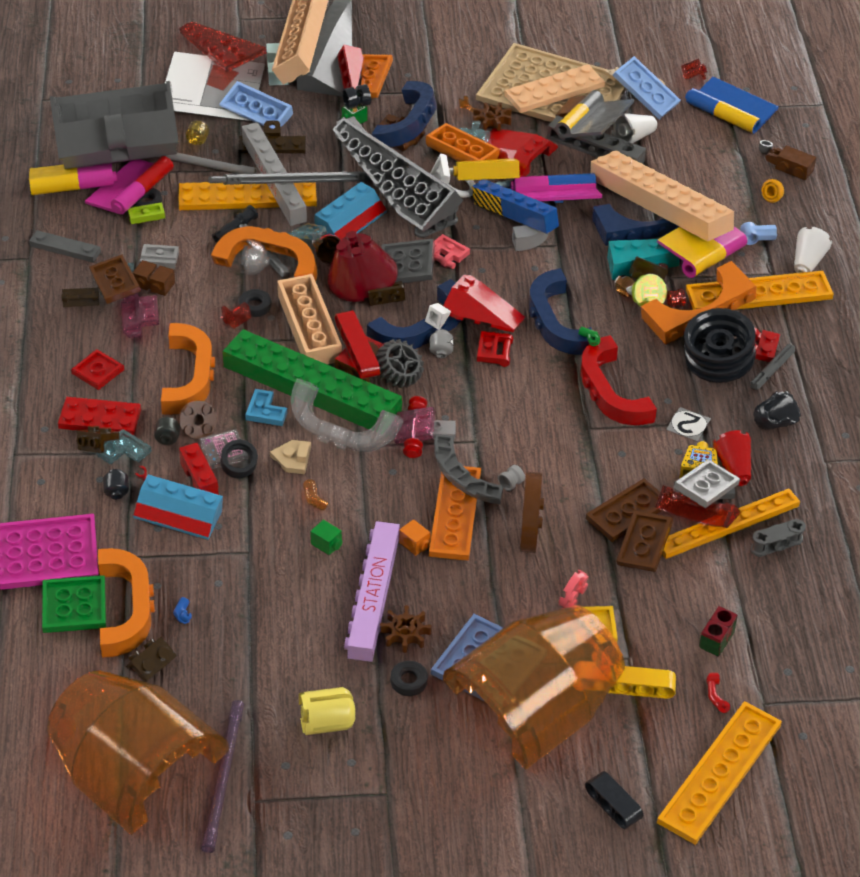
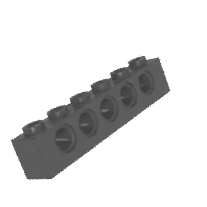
[547,115,646,164]

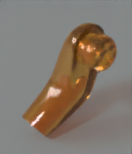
[303,479,328,511]

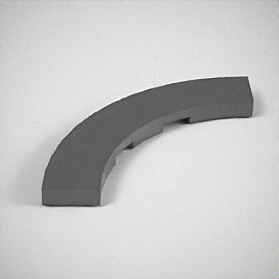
[434,434,503,505]

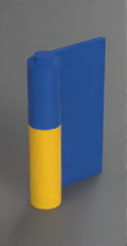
[685,77,779,134]

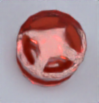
[666,288,686,308]

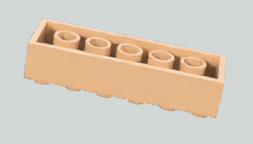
[278,274,342,365]

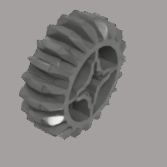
[376,339,424,388]

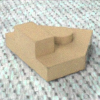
[270,440,311,474]

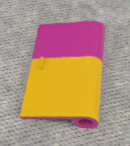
[29,163,117,195]
[657,227,747,278]

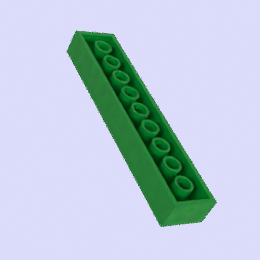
[222,329,402,435]

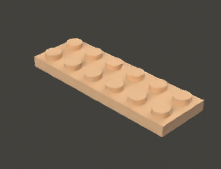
[504,64,605,113]

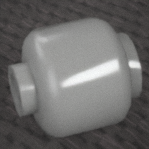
[429,329,454,358]

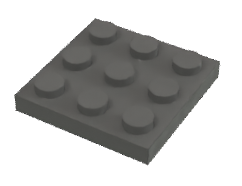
[381,239,435,283]

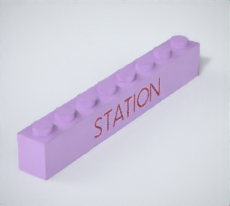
[344,521,400,662]

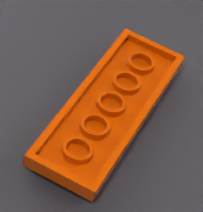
[429,466,481,561]

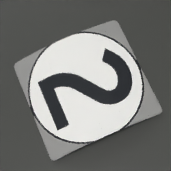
[667,407,711,441]

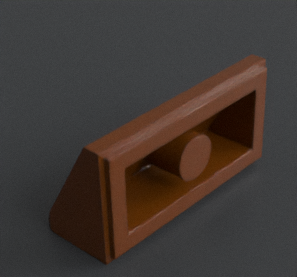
[556,95,586,118]

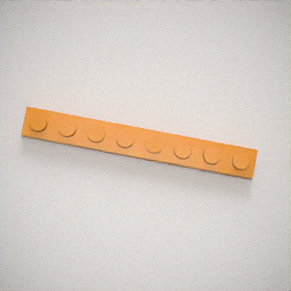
[662,489,800,559]

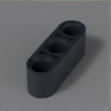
[585,771,644,829]

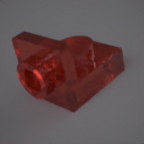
[681,58,708,80]
[221,302,251,329]

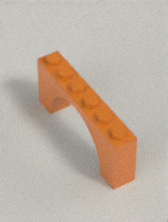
[641,261,756,345]

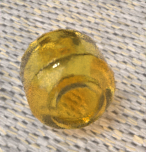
[186,120,209,145]

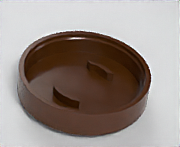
[520,472,544,553]

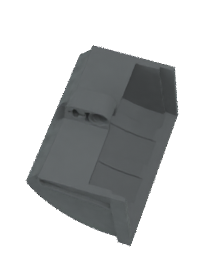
[50,81,179,169]

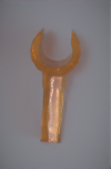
[459,96,473,113]

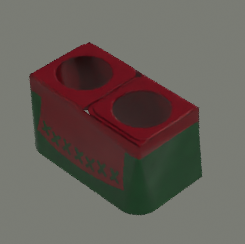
[699,606,738,657]

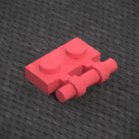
[434,234,470,269]

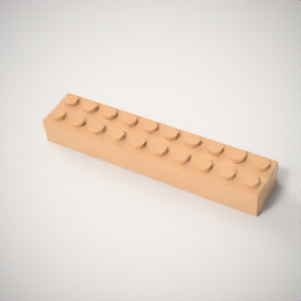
[272,0,328,85]
[591,151,734,241]

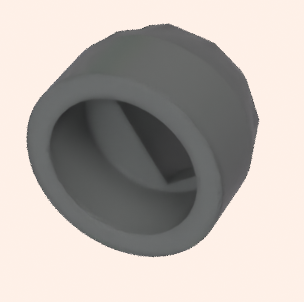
[759,140,773,154]

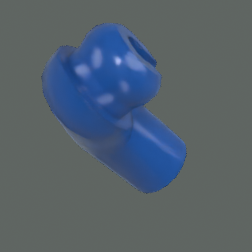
[173,597,192,624]

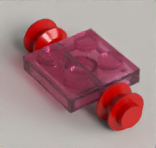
[394,396,435,458]

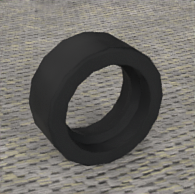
[220,439,258,478]

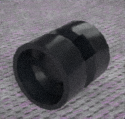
[342,84,371,110]

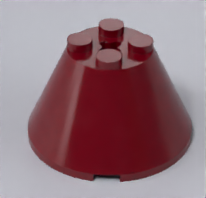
[327,231,398,302]

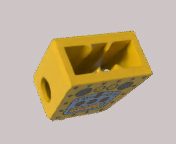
[679,441,718,479]

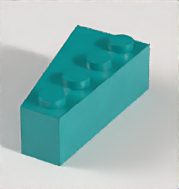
[607,239,680,280]

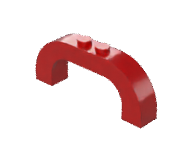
[580,335,657,426]

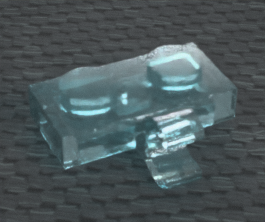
[459,120,491,142]

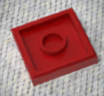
[71,349,124,390]

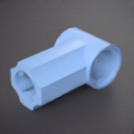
[740,222,777,245]

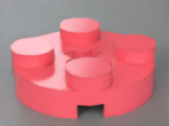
[559,570,589,611]

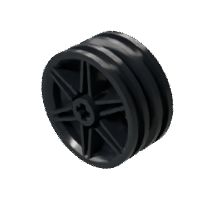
[684,308,755,383]

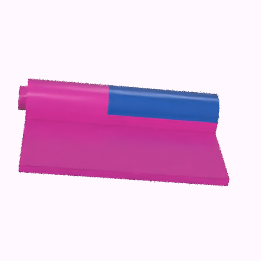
[510,173,602,203]

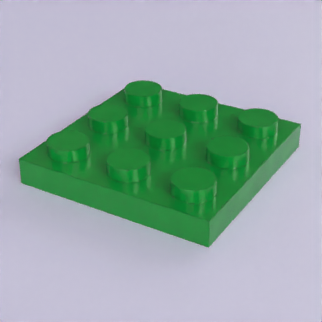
[42,575,106,633]

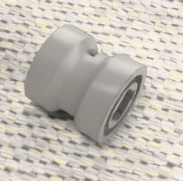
[498,465,525,491]

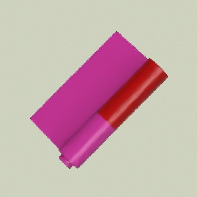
[85,156,174,214]

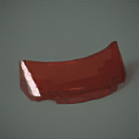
[655,485,741,528]

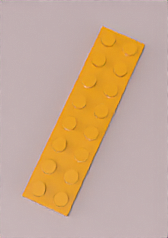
[179,182,317,210]
[686,271,834,310]
[657,701,782,845]

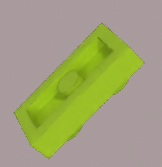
[128,202,165,224]

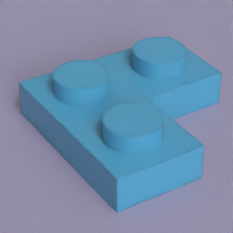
[245,389,287,426]

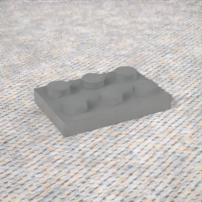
[674,459,740,508]

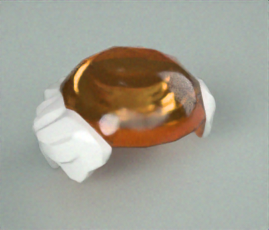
[615,276,635,298]

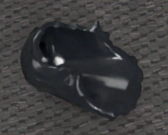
[753,391,801,430]

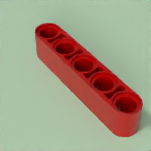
[335,310,380,379]

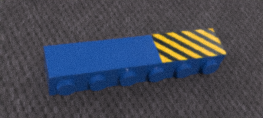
[472,179,559,234]

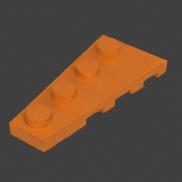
[361,54,393,98]

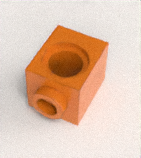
[399,519,430,556]

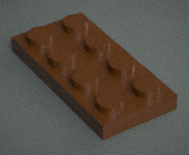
[586,478,671,542]

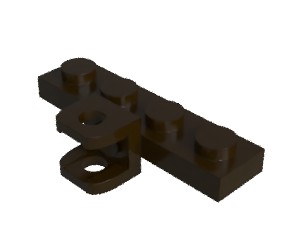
[238,121,306,154]

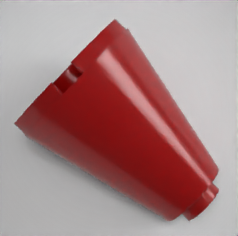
[713,430,751,486]

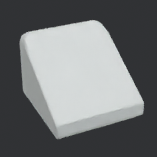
[425,303,451,330]

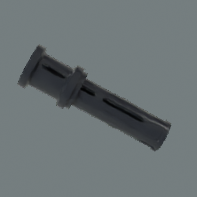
[212,205,258,242]

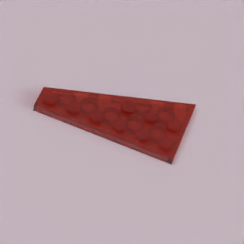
[179,21,267,72]

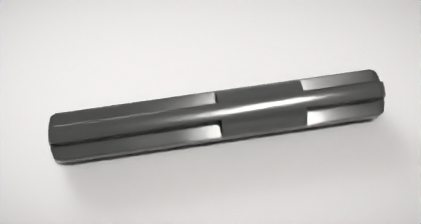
[750,343,795,390]

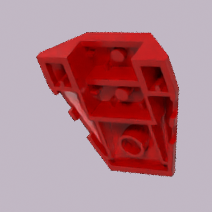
[481,128,558,177]
[443,275,525,333]

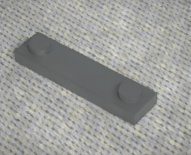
[29,230,101,263]

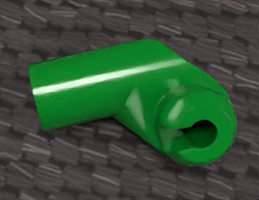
[578,326,600,346]

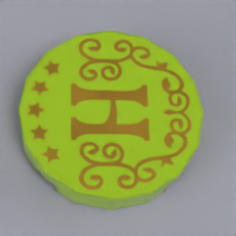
[632,274,667,308]

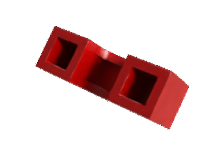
[179,443,219,495]

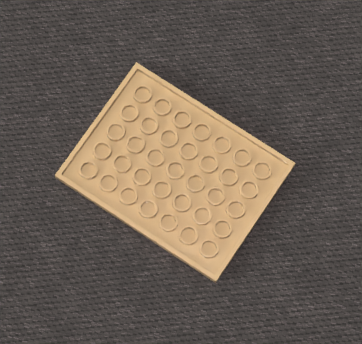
[476,43,626,122]

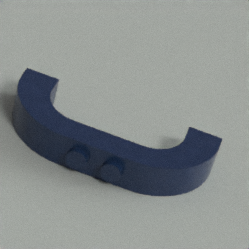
[371,81,437,147]
[529,268,592,355]
[367,279,461,349]

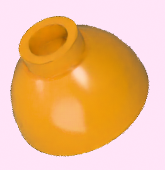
[761,179,784,203]

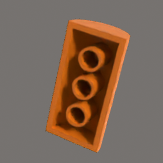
[426,123,500,162]

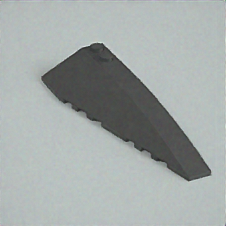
[297,0,352,97]
[333,117,463,231]

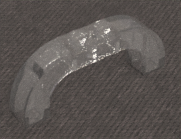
[291,378,404,452]

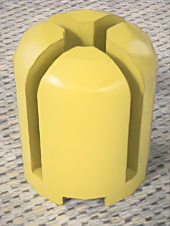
[299,687,355,735]

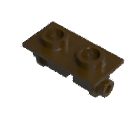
[61,287,99,307]

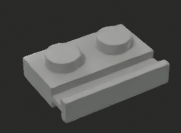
[139,244,179,269]

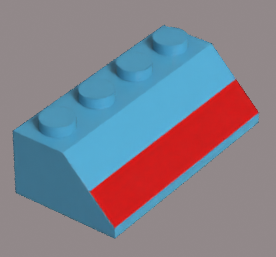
[314,182,387,240]
[133,474,223,540]

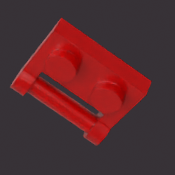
[477,331,513,367]

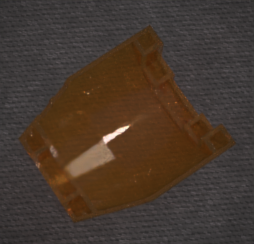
[443,605,625,770]
[47,670,230,835]

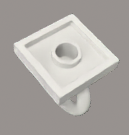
[430,154,475,198]

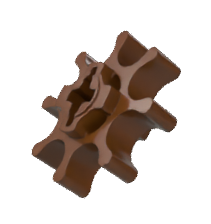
[473,103,512,131]
[380,605,432,653]

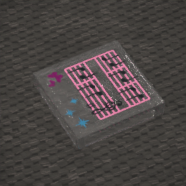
[200,429,248,469]

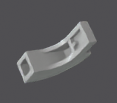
[512,225,549,251]

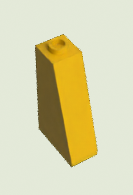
[453,158,520,180]

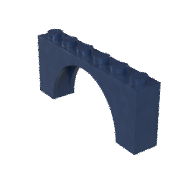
[592,204,679,246]

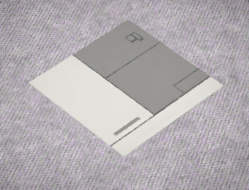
[165,52,265,121]

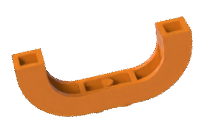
[211,226,317,281]
[161,323,216,415]
[98,548,155,658]

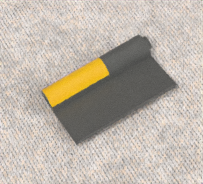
[555,90,634,138]

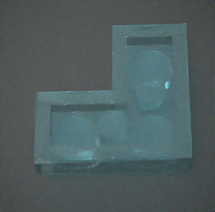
[288,223,327,240]
[96,429,152,465]

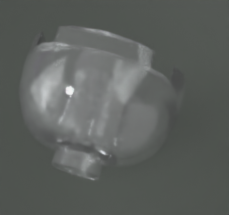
[240,239,270,276]

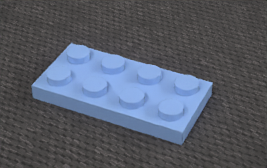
[613,56,680,120]

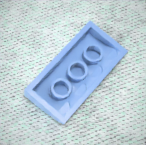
[219,81,293,129]

